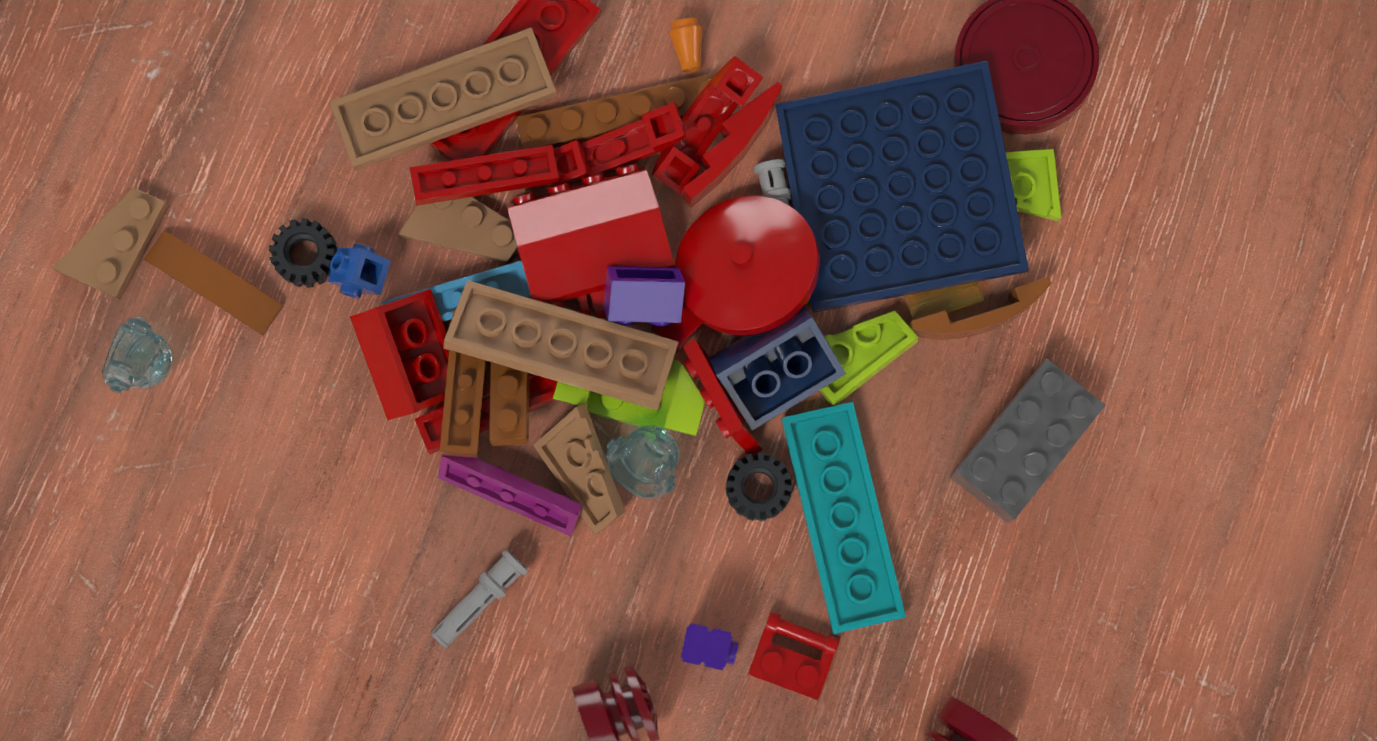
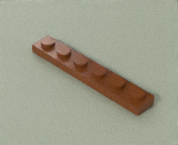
[516,73,717,149]

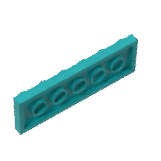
[781,402,906,634]

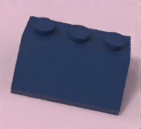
[709,305,846,431]

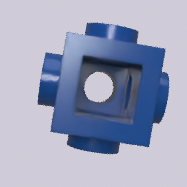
[327,244,391,299]

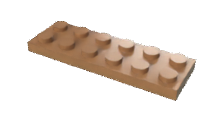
[329,28,557,171]
[444,280,678,411]

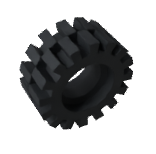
[269,218,338,288]
[726,453,793,521]

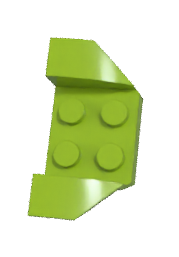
[553,360,705,436]

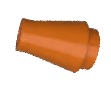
[668,18,703,72]

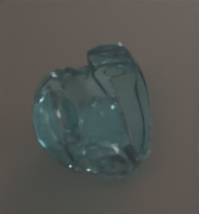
[102,316,173,393]
[605,425,680,499]

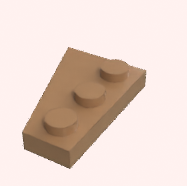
[398,197,518,264]
[533,403,626,535]

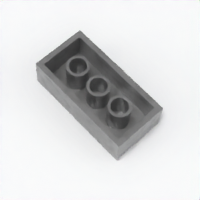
[950,359,1106,523]

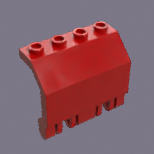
[507,163,675,319]

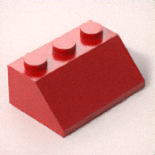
[350,289,449,420]

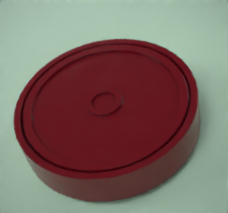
[954,0,1099,135]

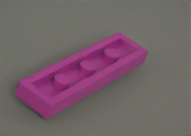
[438,455,583,537]

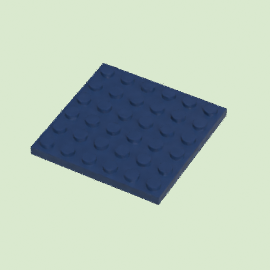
[775,61,1029,313]

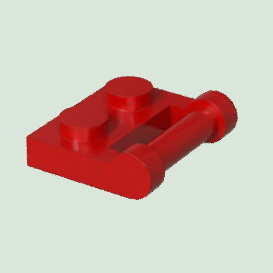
[748,611,840,700]

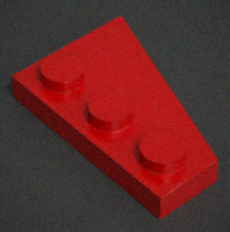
[683,339,763,455]

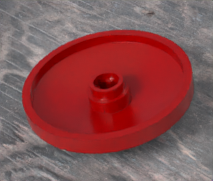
[675,196,820,335]

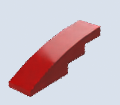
[682,82,782,208]

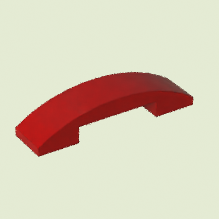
[651,56,764,195]
[553,102,686,185]

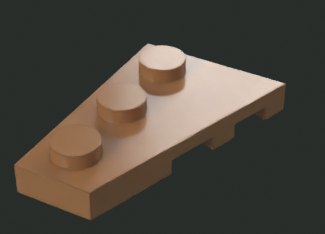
[52,187,169,300]

